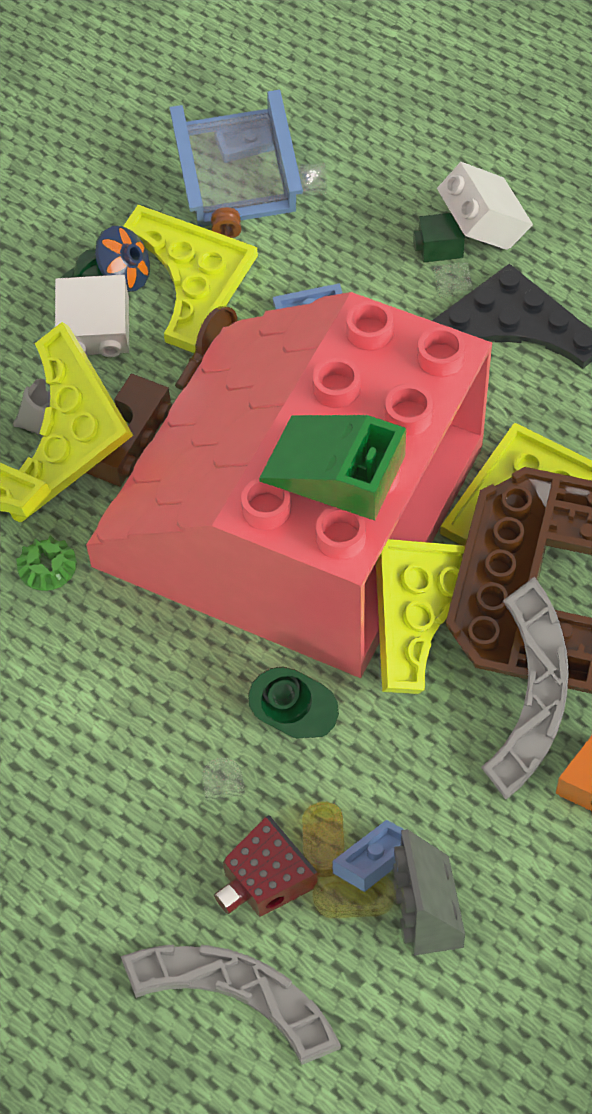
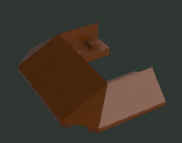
[446,467,592,694]

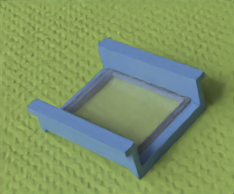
[170,90,303,227]

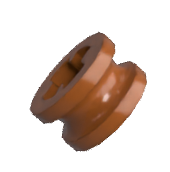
[211,207,241,238]

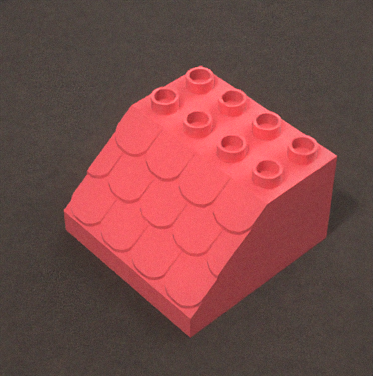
[86,292,492,678]

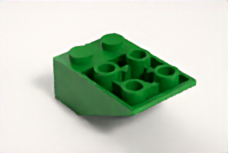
[259,415,406,521]

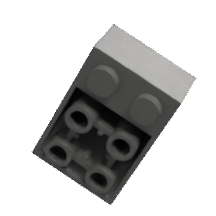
[393,829,465,956]

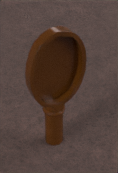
[175,306,238,390]

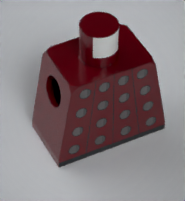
[214,815,318,917]

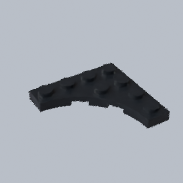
[432,263,592,369]

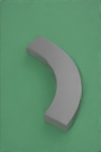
[481,577,568,800]
[121,945,341,1065]

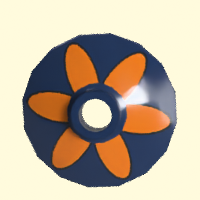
[95,226,150,292]

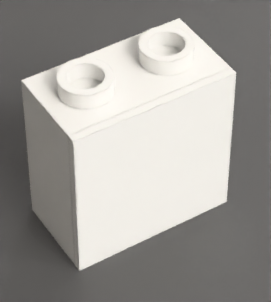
[437,162,533,249]
[55,275,129,357]

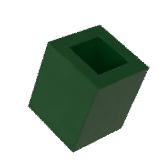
[413,213,465,263]

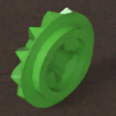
[16,535,77,591]

